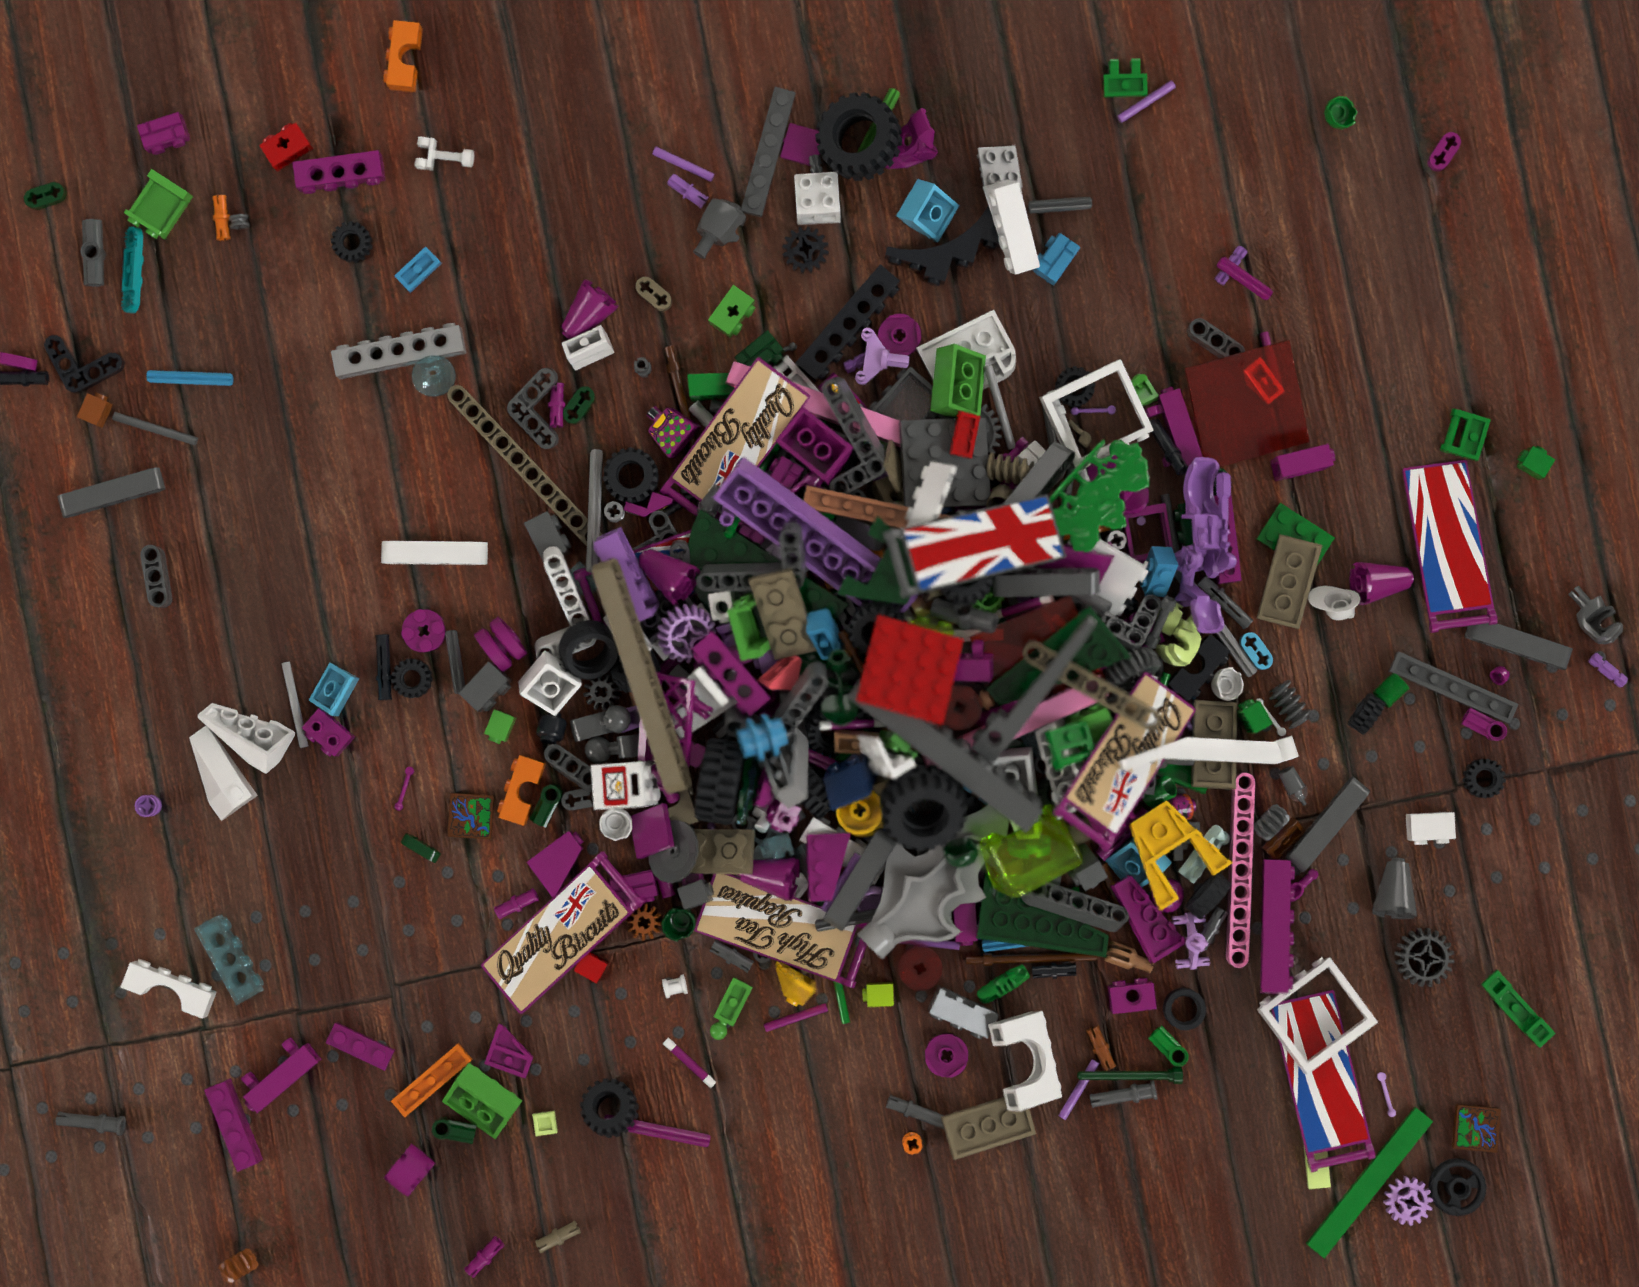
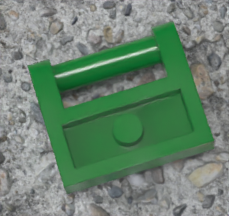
[1440,409,1491,461]
[1045,721,1094,770]

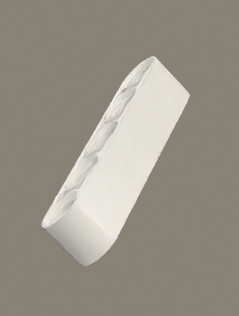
[381,541,488,565]

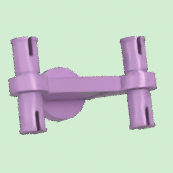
[855,328,909,385]
[1171,912,1210,970]

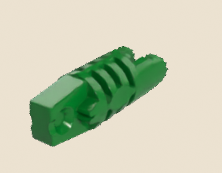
[977,964,1030,1004]

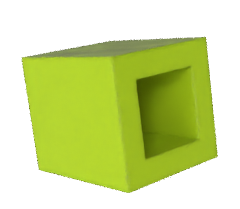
[862,982,894,1007]

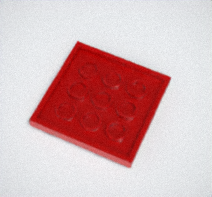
[855,615,964,725]

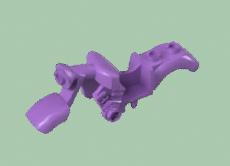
[1174,457,1237,633]

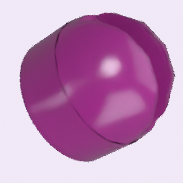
[1490,666,1510,685]

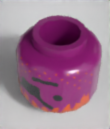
[1168,793,1196,821]

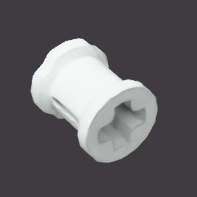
[1105,530,1127,550]
[662,974,688,998]

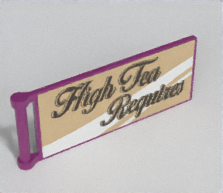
[694,874,868,988]

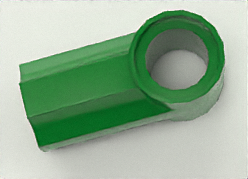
[1148,1025,1189,1067]

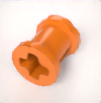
[902,1132,922,1155]

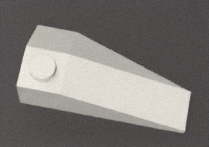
[198,703,295,774]
[189,726,258,821]

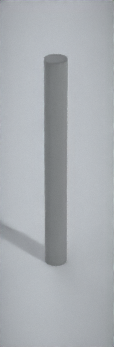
[984,365,1015,450]
[281,662,308,748]

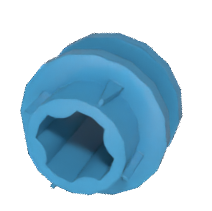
[736,714,788,762]

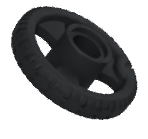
[1429,1158,1487,1216]

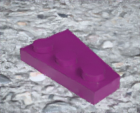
[806,833,851,901]

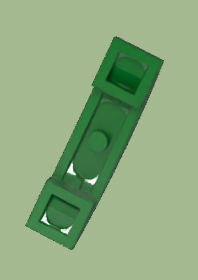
[1481,969,1556,1048]

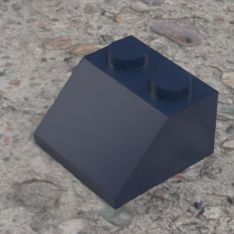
[823,753,877,811]

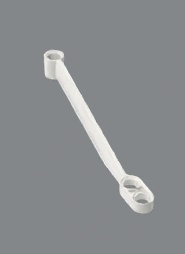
[1119,735,1299,772]

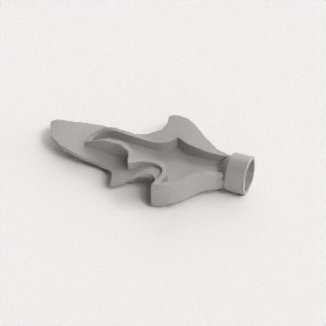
[857,804,1009,959]

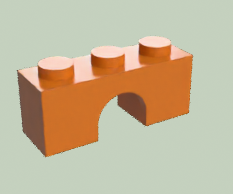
[384,20,423,92]
[497,755,546,826]

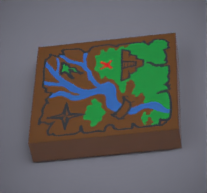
[448,793,495,839]
[1452,1104,1501,1153]

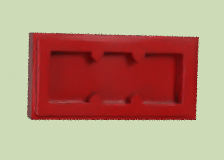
[949,411,980,459]

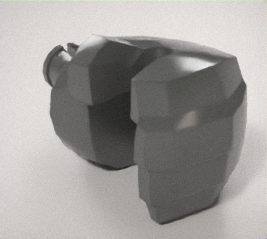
[693,198,746,259]
[1568,586,1623,644]

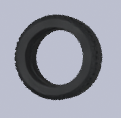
[559,620,619,680]

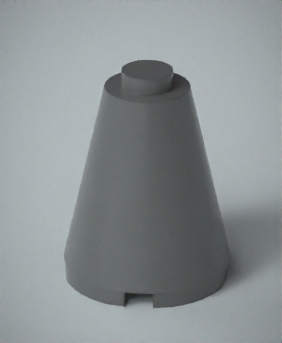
[1372,858,1417,919]

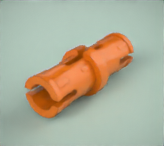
[212,195,231,241]

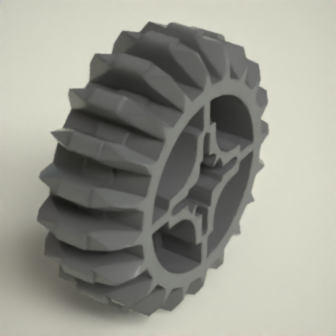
[1102,647,1161,692]
[1394,928,1455,987]

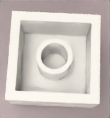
[518,650,582,716]

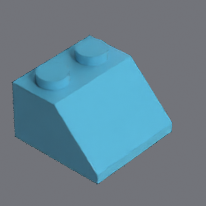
[896,179,959,242]
[1106,837,1172,887]

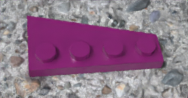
[1110,875,1186,963]

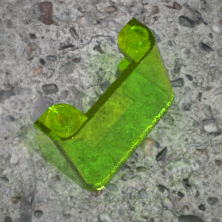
[978,804,1083,897]

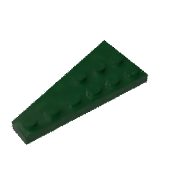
[986,605,1132,706]
[976,873,1109,957]

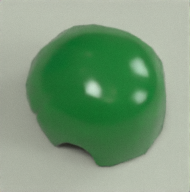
[1324,96,1358,129]

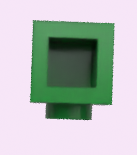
[1516,446,1556,480]

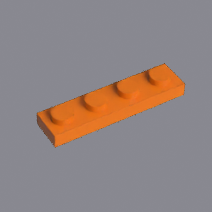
[391,1043,473,1118]

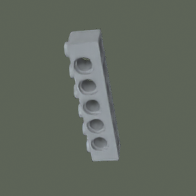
[331,323,467,379]

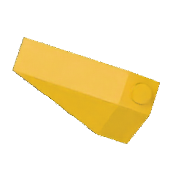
[775,961,816,1007]

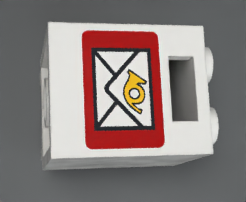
[591,761,660,810]

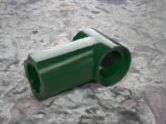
[529,784,563,828]
[432,1117,477,1144]

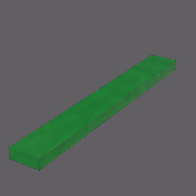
[1306,1107,1433,1258]

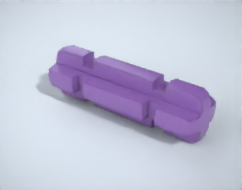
[1215,246,1247,285]
[843,352,865,373]
[1588,653,1628,688]

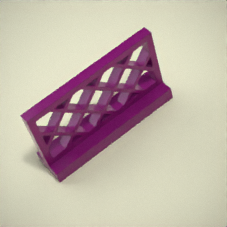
[637,671,695,767]

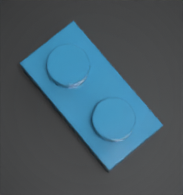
[395,246,442,293]

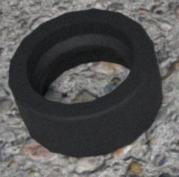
[1163,987,1206,1031]

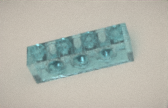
[194,914,264,1005]

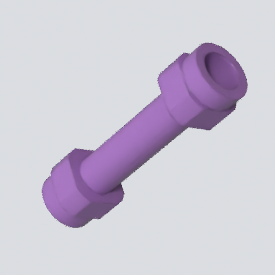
[719,505,735,526]

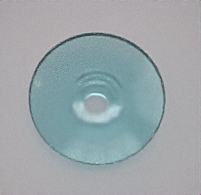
[412,355,456,397]

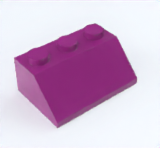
[775,407,853,486]

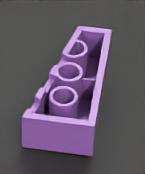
[593,527,660,622]

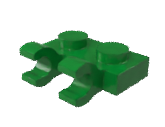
[1103,58,1148,98]

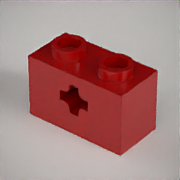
[259,122,314,172]

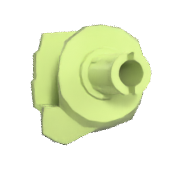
[1155,615,1201,666]

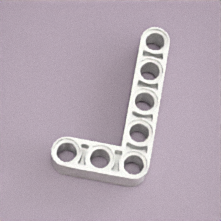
[534,547,596,659]

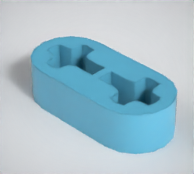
[1239,632,1273,670]

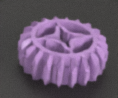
[657,604,716,663]

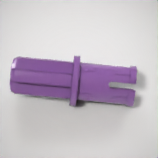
[667,174,709,209]

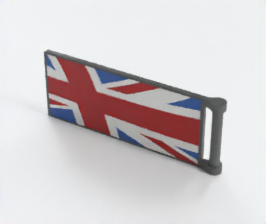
[883,495,1066,598]

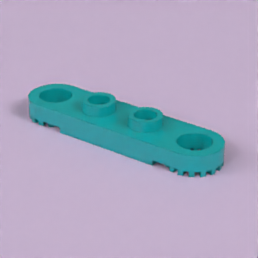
[121,226,144,313]

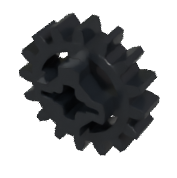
[782,226,829,274]

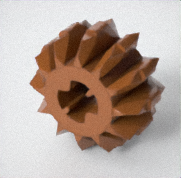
[626,903,662,941]
[218,1249,258,1283]

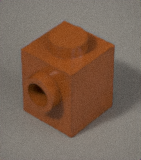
[77,392,113,428]

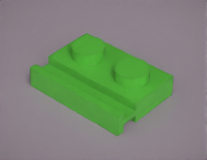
[879,730,919,760]

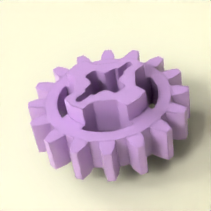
[1383,1176,1433,1226]

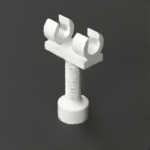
[415,137,474,170]

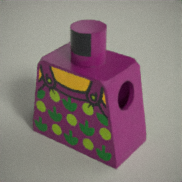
[647,406,701,458]

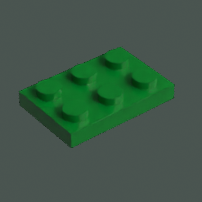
[1256,503,1335,565]

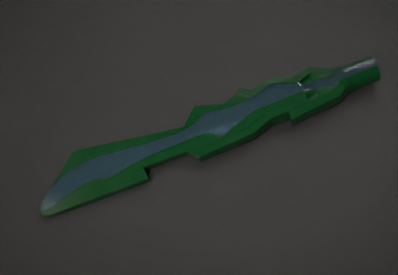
[737,755,761,824]

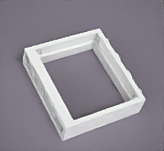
[1039,359,1154,468]
[1257,957,1378,1074]

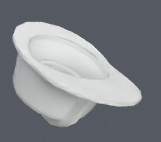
[1308,586,1360,620]

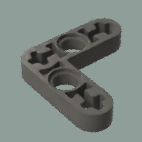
[507,368,559,449]

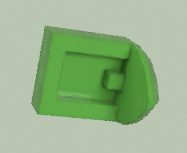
[1131,374,1159,407]

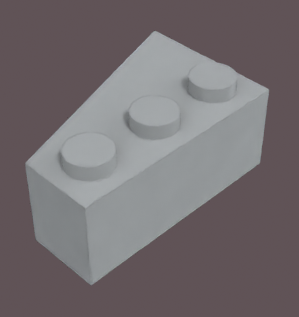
[763,726,809,809]

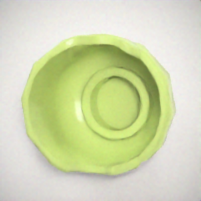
[1155,602,1183,636]

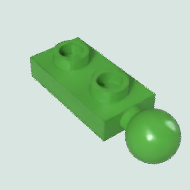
[710,977,753,1040]

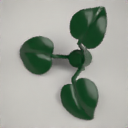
[796,649,867,726]

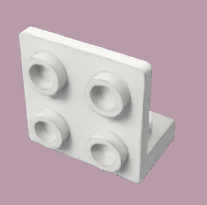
[794,172,840,225]
[857,734,916,779]

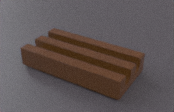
[1262,816,1306,860]

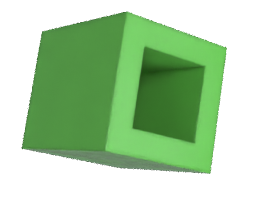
[484,709,517,744]

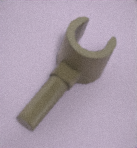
[1068,420,1092,447]

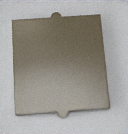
[883,440,902,492]

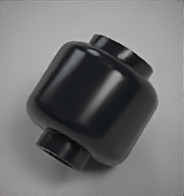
[536,712,567,745]

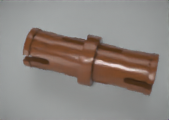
[1086,1025,1116,1071]

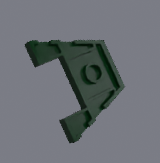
[837,516,916,605]

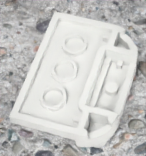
[916,310,1016,390]

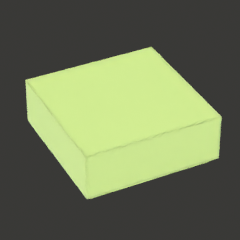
[533,1110,558,1136]

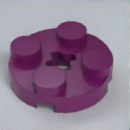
[878,314,921,356]
[401,609,446,652]
[925,1033,968,1078]

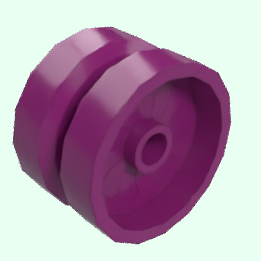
[474,616,528,672]

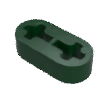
[24,182,67,210]
[563,386,595,425]
[400,833,441,863]

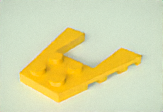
[1129,800,1232,911]

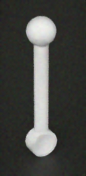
[1255,698,1286,736]

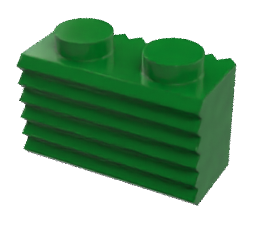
[1237,699,1273,733]

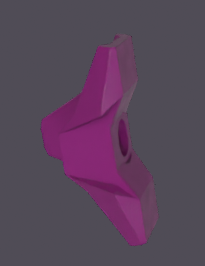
[886,108,938,169]

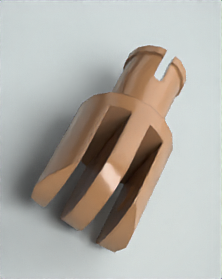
[1105,940,1154,973]

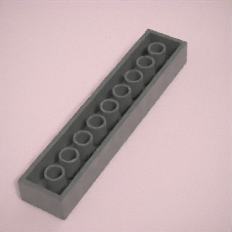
[848,676,1043,832]

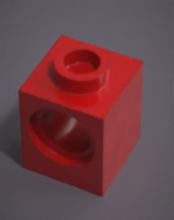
[574,952,609,984]

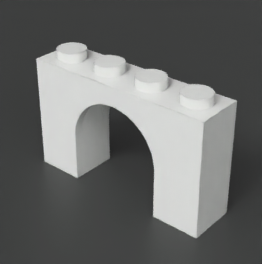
[988,1011,1062,1111]

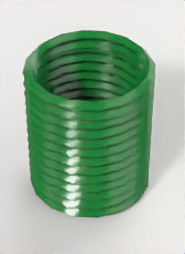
[1373,673,1409,708]
[1142,776,1177,808]

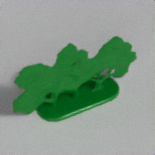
[1049,439,1149,552]

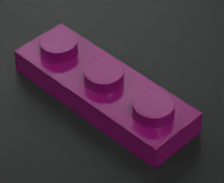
[326,1022,395,1071]

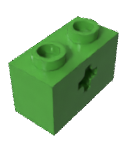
[708,285,756,338]

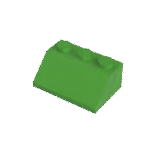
[930,344,986,417]
[442,1063,522,1139]

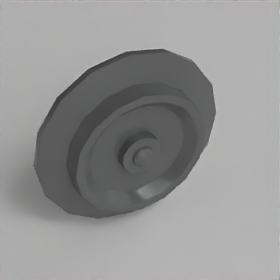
[649,820,698,883]

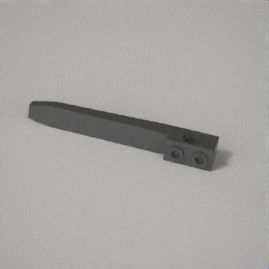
[972,616,1096,763]

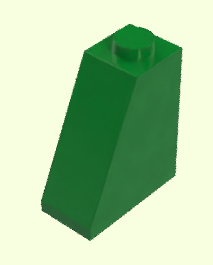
[687,373,735,402]

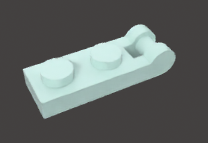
[1178,825,1230,884]

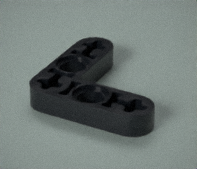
[44,335,125,394]

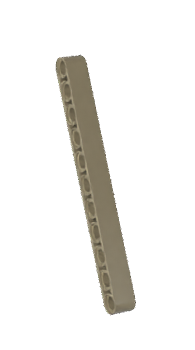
[447,385,603,561]
[592,558,692,794]

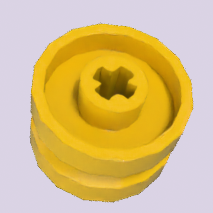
[836,790,884,838]

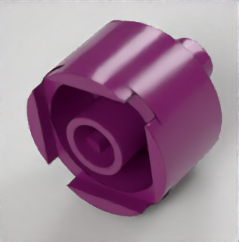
[384,1144,435,1197]

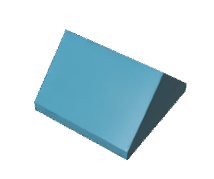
[309,662,360,716]

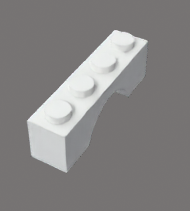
[121,959,217,1018]

